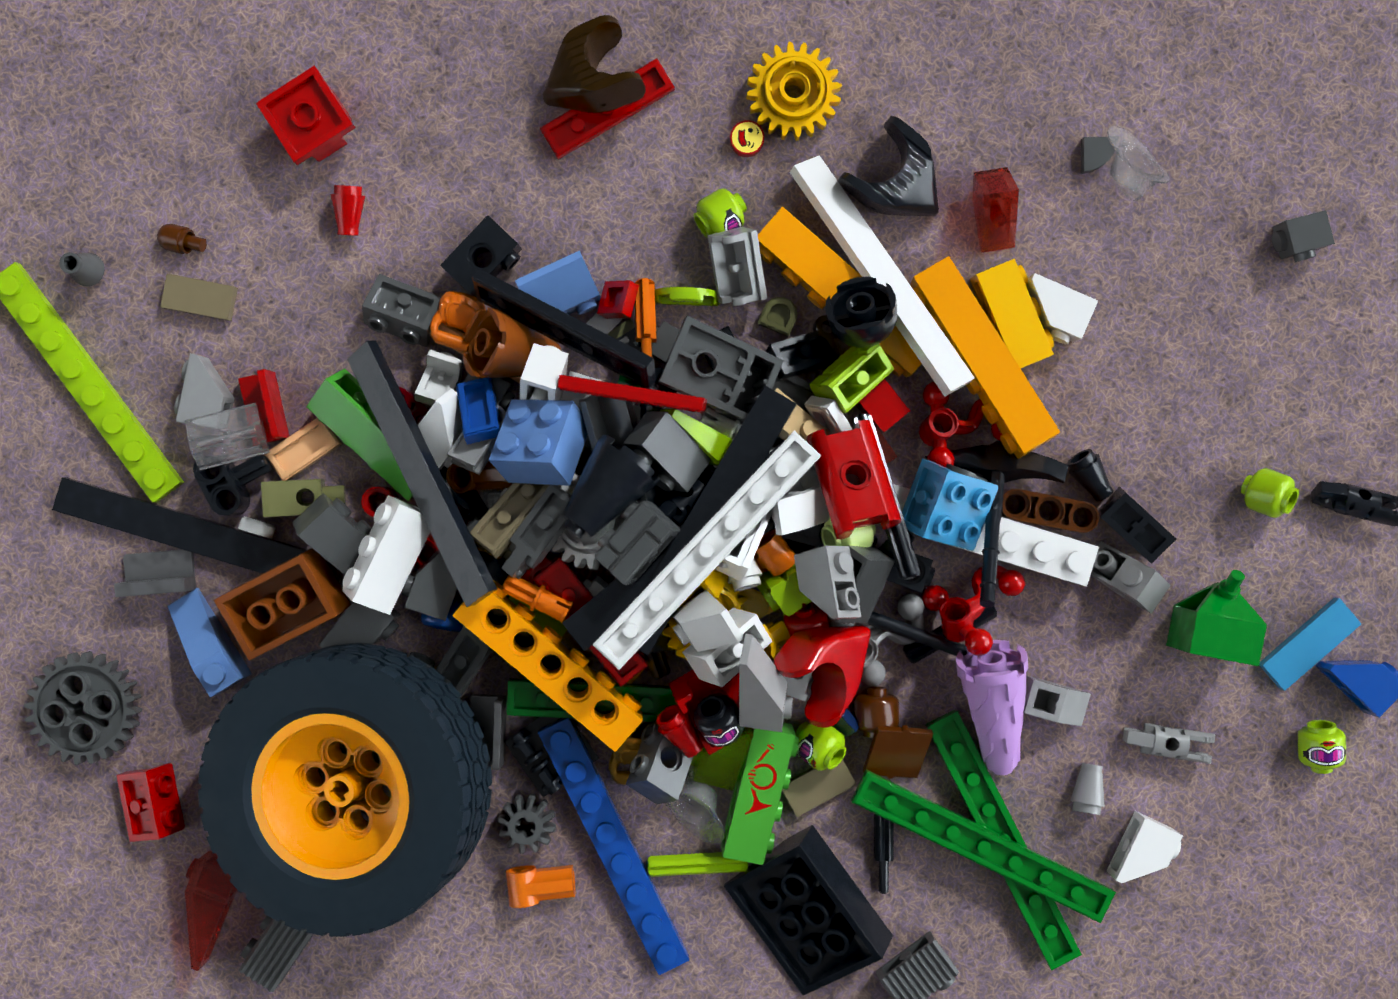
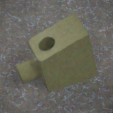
[261,479,346,517]

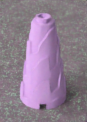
[956,640,1028,775]

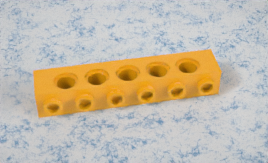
[452,580,643,752]

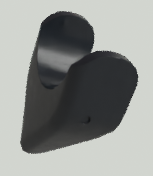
[838,116,939,216]

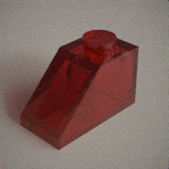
[972,167,1019,253]

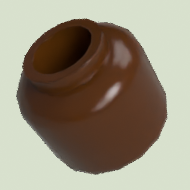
[854,686,899,738]

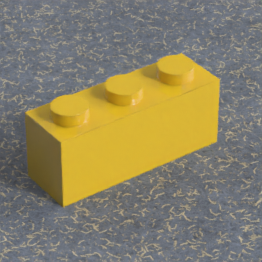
[970,258,1054,368]

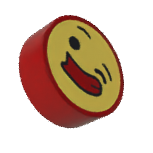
[730,120,764,157]

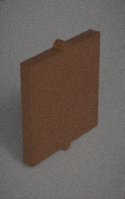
[863,725,933,779]

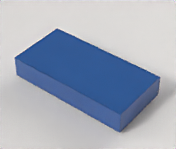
[456,378,501,445]

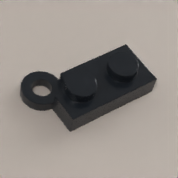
[766,315,841,380]

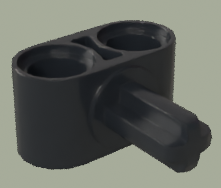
[193,454,271,516]

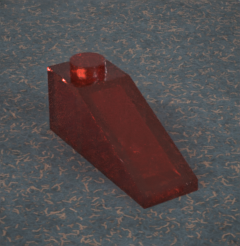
[185,851,237,971]

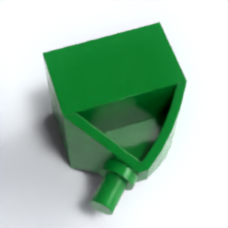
[1166,570,1267,666]

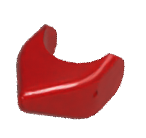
[774,626,871,728]

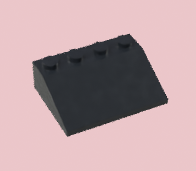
[724,825,893,996]

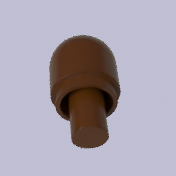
[157,224,207,254]

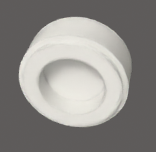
[238,516,276,539]

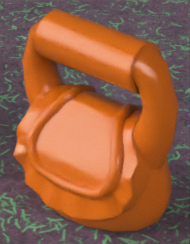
[430,291,486,353]

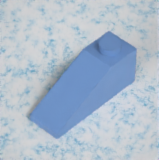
[168,588,252,698]

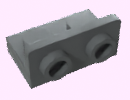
[362,274,441,347]

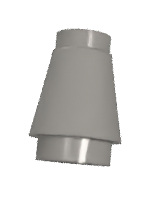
[1070,763,1105,815]

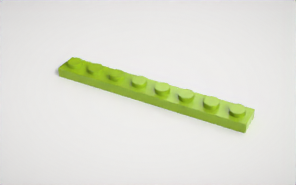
[0,262,184,503]

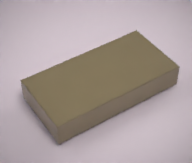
[160,274,238,322]
[782,760,857,817]

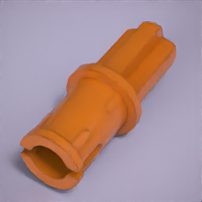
[502,575,573,623]

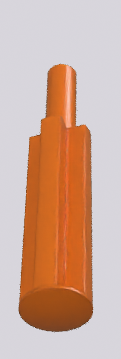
[635,278,657,357]

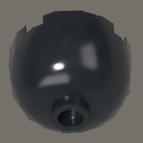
[825,277,898,348]

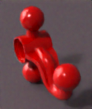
[919,382,1003,467]
[922,565,1026,656]

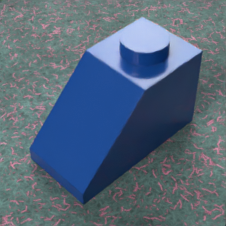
[1315,660,1398,718]

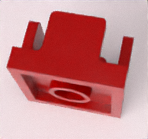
[256,65,356,165]

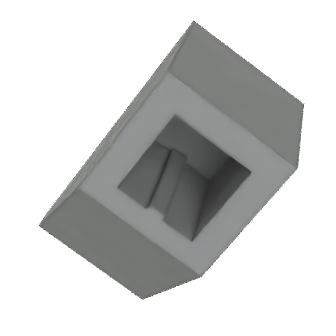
[174,353,235,432]
[1091,541,1171,614]
[794,545,861,619]
[1023,675,1091,726]

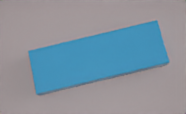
[1259,597,1362,691]

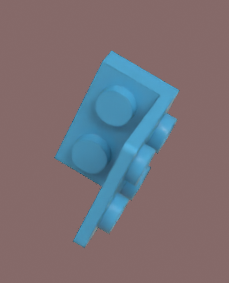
[902,458,998,551]

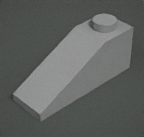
[739,634,793,732]

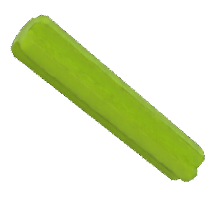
[647,852,748,877]

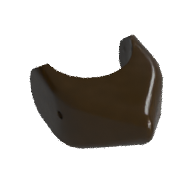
[543,15,646,113]

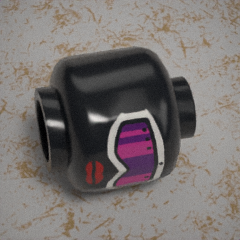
[693,693,744,747]

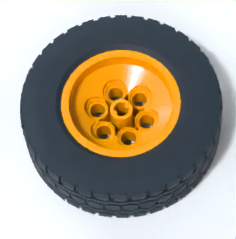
[198,643,492,937]

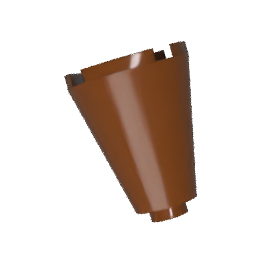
[463,308,561,378]

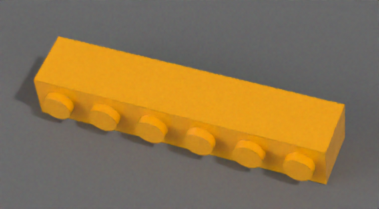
[758,206,922,378]
[910,256,1060,459]

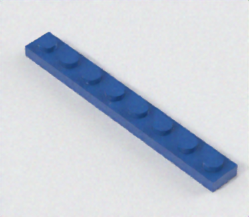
[538,718,689,975]

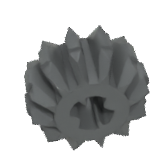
[498,794,556,854]

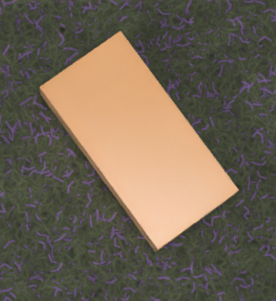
[264,418,342,481]

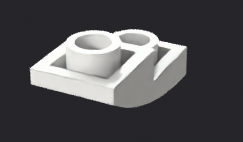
[771,484,830,535]

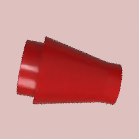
[330,185,366,236]
[656,705,703,758]

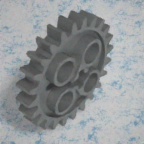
[24,651,142,765]

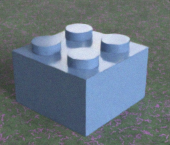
[489,399,588,486]

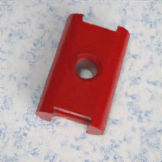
[806,420,901,539]

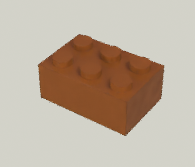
[214,548,351,661]

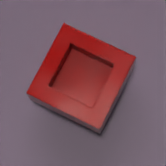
[597,280,639,319]

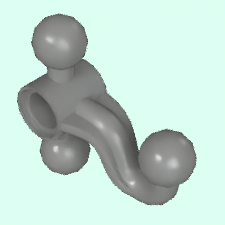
[828,594,925,686]

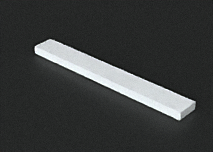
[790,155,975,396]
[593,430,821,670]

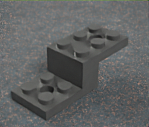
[657,315,815,445]

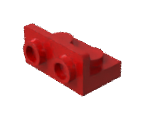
[116,763,185,842]

